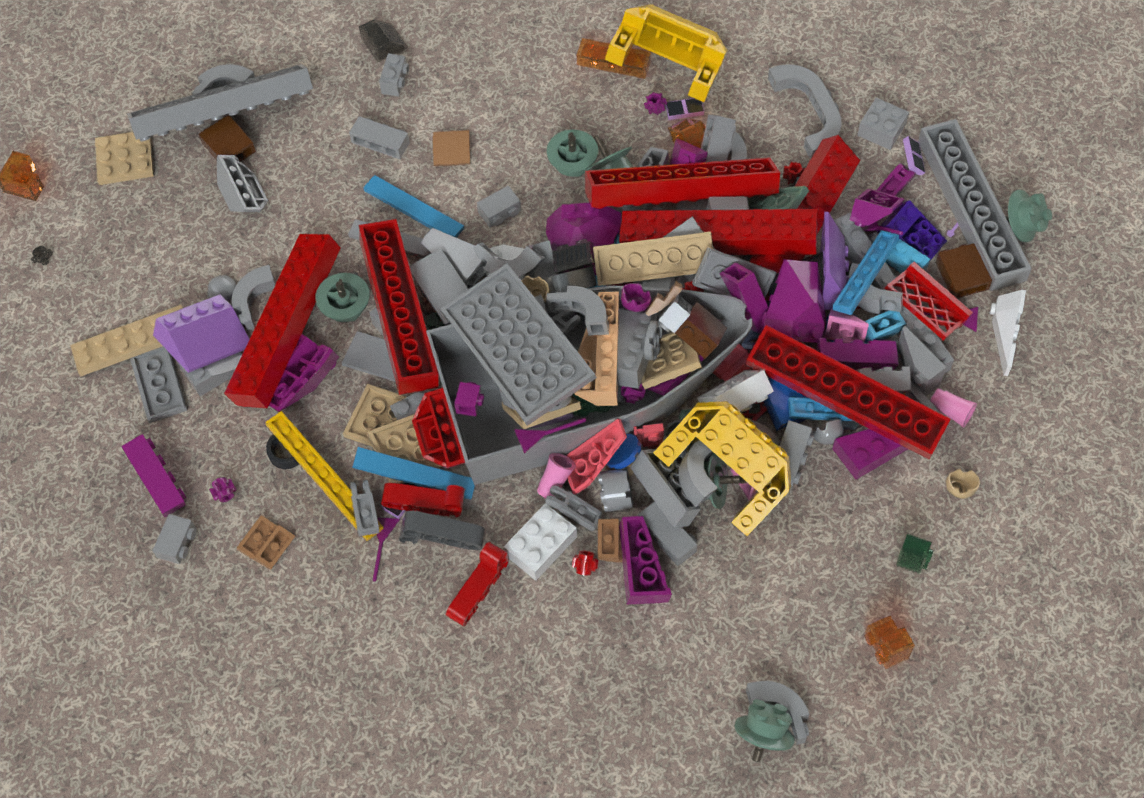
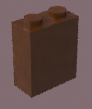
[199,115,256,162]
[935,243,992,299]
[675,302,727,359]

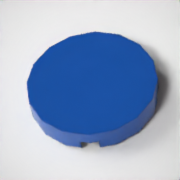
[606,434,641,469]

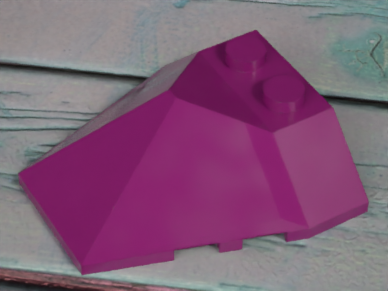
[546,202,622,275]
[761,259,827,343]
[269,334,339,412]

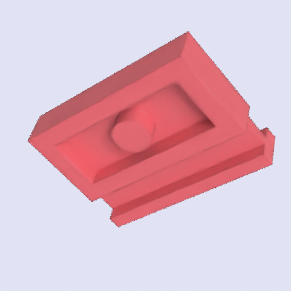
[712,344,749,381]
[633,423,664,449]

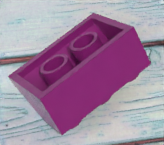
[850,188,904,227]

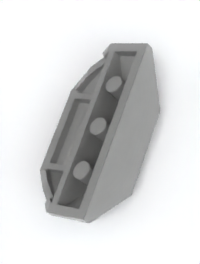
[217,155,268,212]

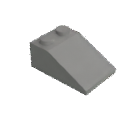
[897,326,947,396]
[176,352,242,396]

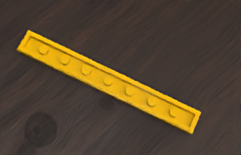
[265,411,383,541]

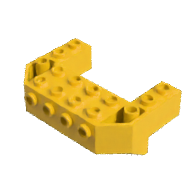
[605,4,728,102]
[654,401,791,536]

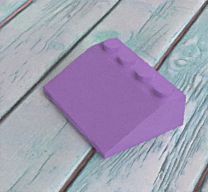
[820,212,849,310]
[153,295,249,373]

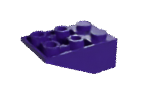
[876,200,947,262]

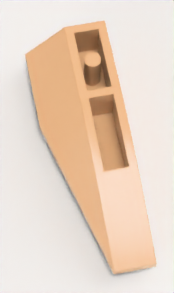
[574,292,619,406]

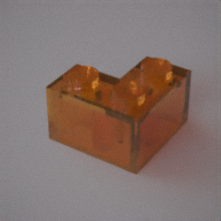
[668,118,706,149]
[0,151,44,201]
[864,615,915,669]

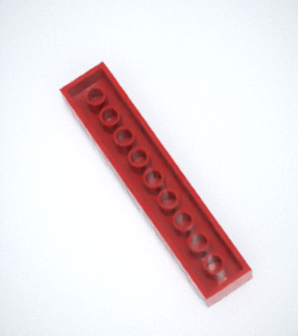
[749,135,861,301]
[585,157,780,209]
[619,209,818,255]
[359,219,439,395]
[224,234,341,409]
[747,325,951,460]

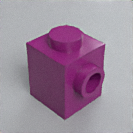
[455,382,484,417]

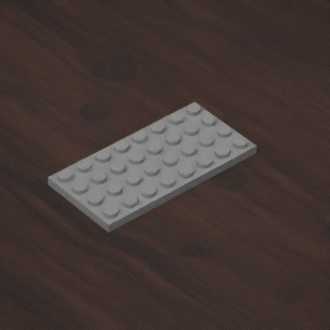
[441,263,597,426]

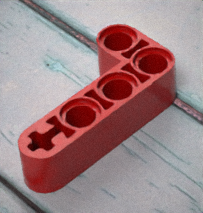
[381,483,465,517]
[446,542,509,627]

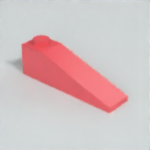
[566,419,627,495]

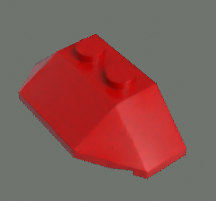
[412,388,465,469]

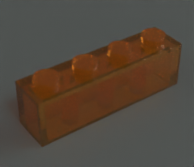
[577,38,651,79]

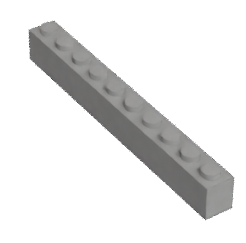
[834,213,954,373]

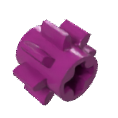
[644,92,667,115]
[621,383,646,404]
[209,477,236,503]

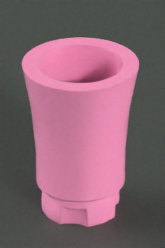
[930,388,977,428]
[537,453,576,499]

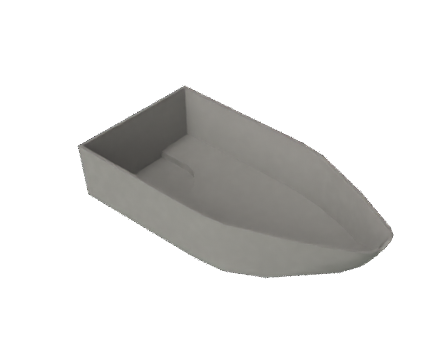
[426,286,752,485]

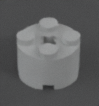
[598,467,633,512]

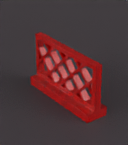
[884,262,973,341]

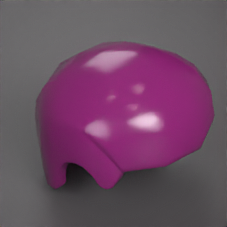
[621,283,652,312]

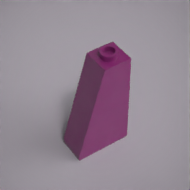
[719,262,768,334]

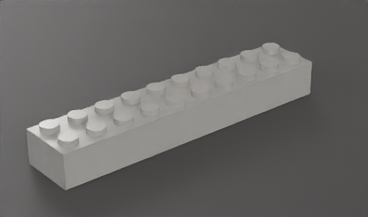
[127,64,313,141]
[918,119,1031,291]

